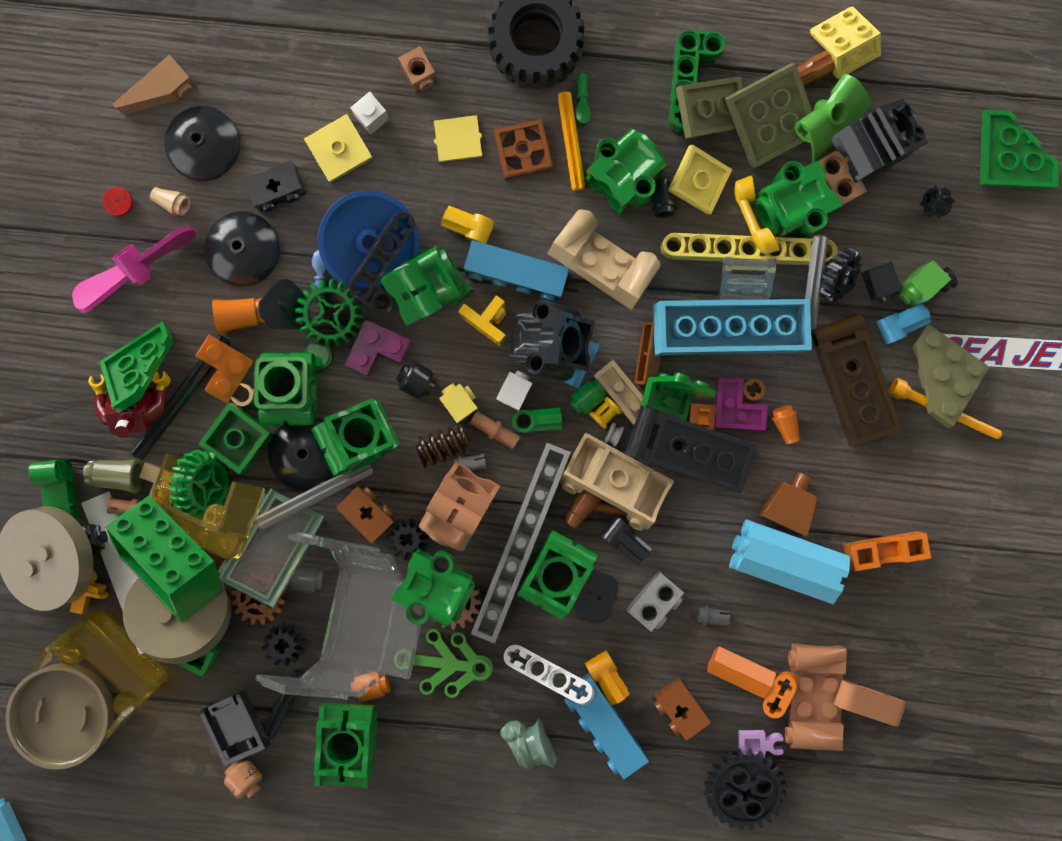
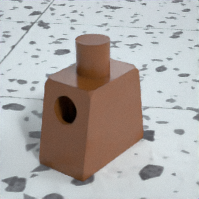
[758,472,817,536]

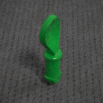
[574,72,591,125]

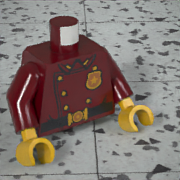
[89,371,171,438]

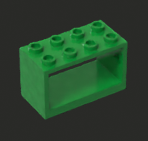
[105,495,224,624]

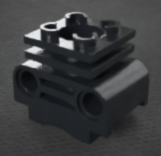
[831,98,928,184]

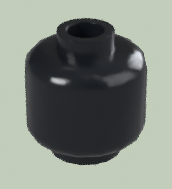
[396,361,435,399]

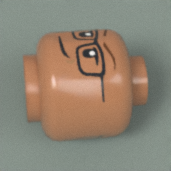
[224,760,263,799]

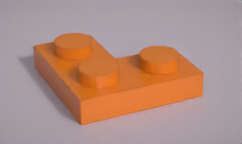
[195,334,254,403]

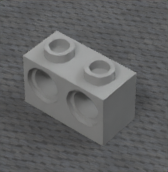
[626,571,684,632]

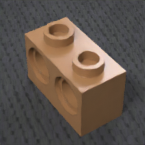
[820,151,867,206]

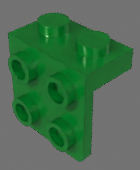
[641,373,716,421]

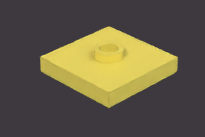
[304,114,373,183]
[668,145,732,214]

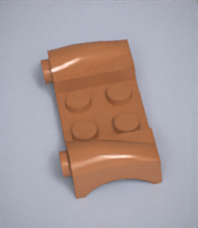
[785,643,847,751]

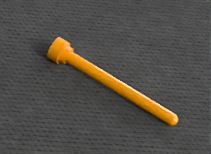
[889,378,1002,439]

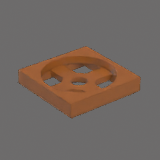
[493,119,553,180]

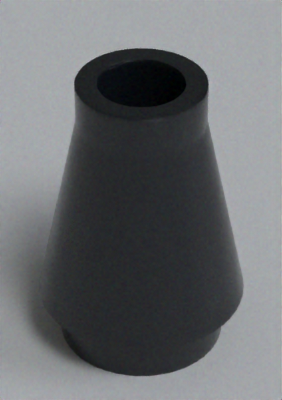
[652,178,677,218]

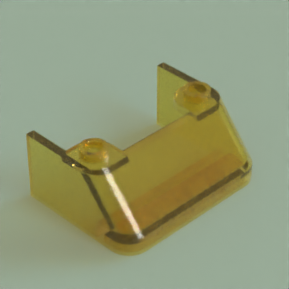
[152,454,265,560]
[33,609,169,739]

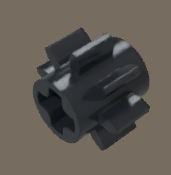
[920,186,955,219]
[82,524,108,555]

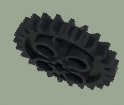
[704,748,788,831]

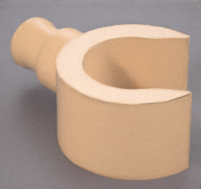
[231,383,254,407]

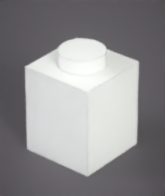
[350,92,389,135]
[496,371,532,411]

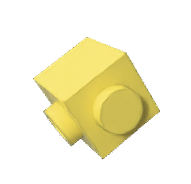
[439,383,478,423]

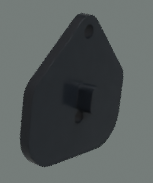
[257,279,306,329]
[573,571,618,624]

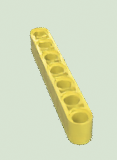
[660,233,837,265]

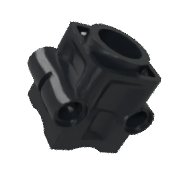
[510,300,595,381]

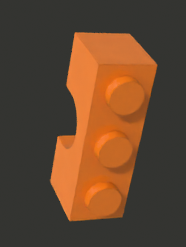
[843,531,931,571]

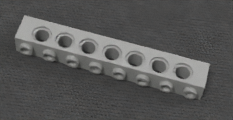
[471,443,571,643]

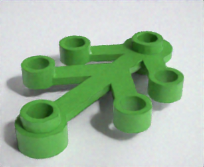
[394,628,493,698]

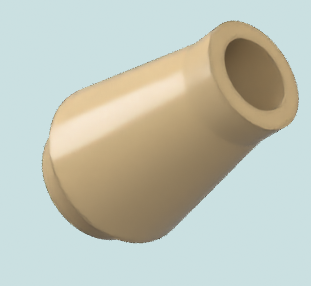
[150,187,190,216]

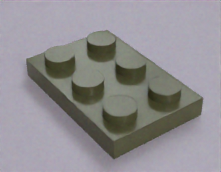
[676,76,743,139]

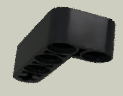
[347,211,415,313]

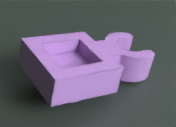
[738,730,783,758]

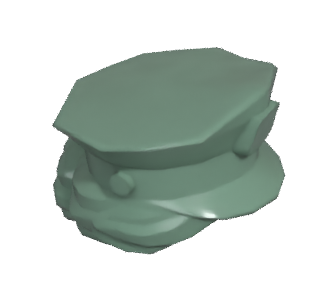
[500,718,557,772]

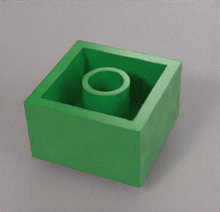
[199,403,276,474]

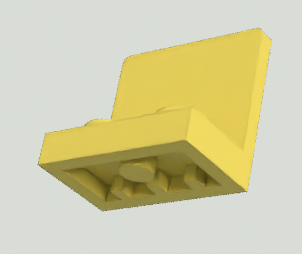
[810,7,881,79]

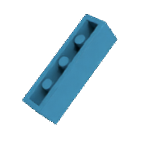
[464,240,569,302]
[564,673,649,779]

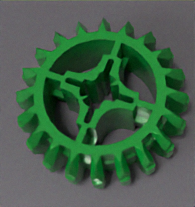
[295,279,364,347]
[167,450,232,519]

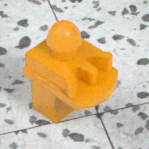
[70,570,109,615]

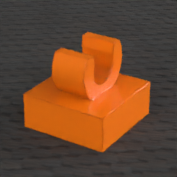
[688,403,716,430]

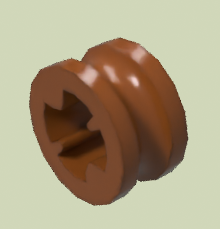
[743,378,765,401]

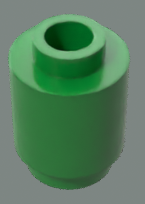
[569,379,607,415]

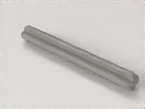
[255,465,373,530]

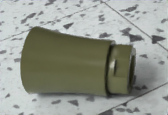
[83,458,144,494]

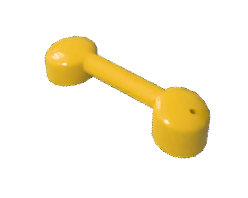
[734,175,779,254]

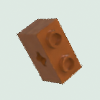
[336,486,396,544]
[654,677,711,741]

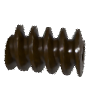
[416,423,472,469]

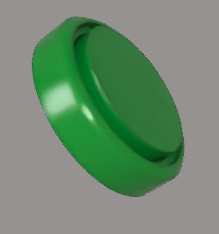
[305,341,334,370]

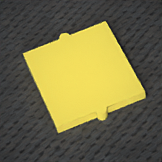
[434,115,482,162]

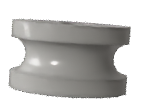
[604,423,624,448]

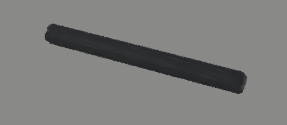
[130,335,230,460]

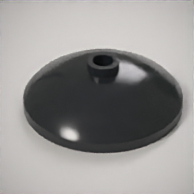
[164,106,240,181]
[204,211,280,286]
[268,418,335,491]

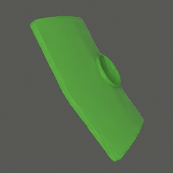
[795,74,871,163]

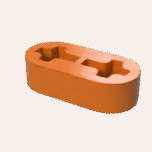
[763,671,799,718]

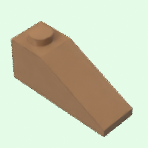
[113,54,196,115]

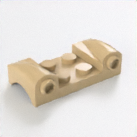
[547,209,661,310]
[560,432,674,531]

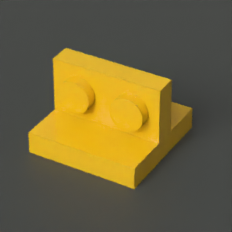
[458,295,506,347]

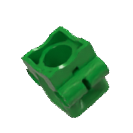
[585,128,667,216]
[755,160,842,239]
[381,245,464,326]
[254,352,318,426]
[311,398,401,476]
[517,530,598,620]
[391,548,475,627]

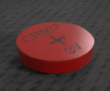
[103,187,133,216]

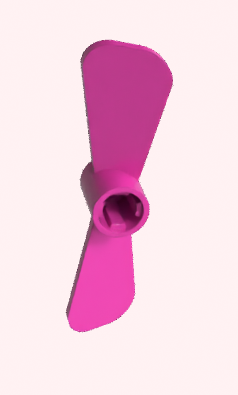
[72,226,197,313]

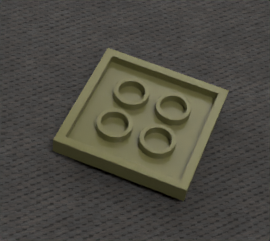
[724,63,812,168]

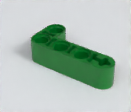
[668,30,725,133]
[29,459,80,524]

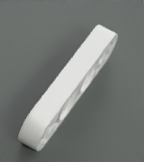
[504,645,594,705]

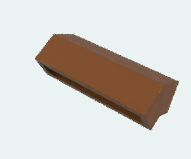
[634,322,661,386]

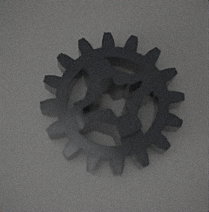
[820,247,862,302]

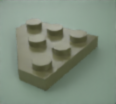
[912,324,990,428]

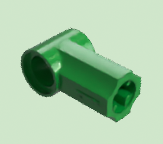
[511,408,562,433]

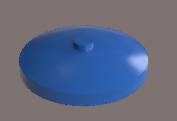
[317,190,420,292]

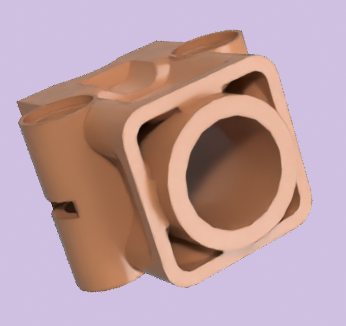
[419,461,500,551]

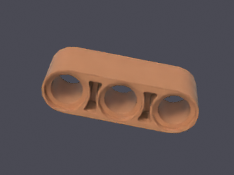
[834,680,907,727]

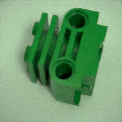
[314,703,378,789]

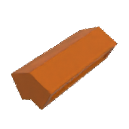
[707,646,776,699]

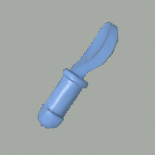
[312,250,326,303]

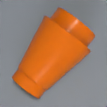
[772,405,800,444]

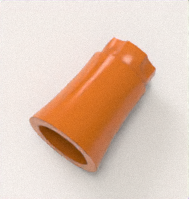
[212,298,266,334]

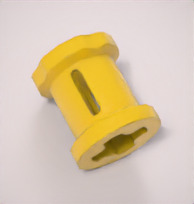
[589,396,622,430]

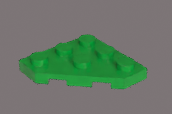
[980,110,1059,189]
[100,321,174,413]

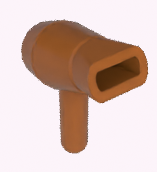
[563,490,627,530]

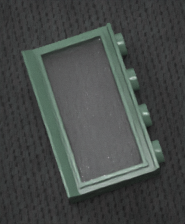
[218,488,326,610]

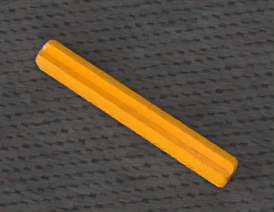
[558,92,585,191]

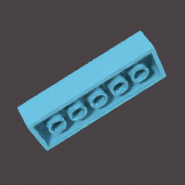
[653,299,812,356]

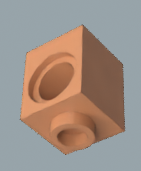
[398,46,437,91]

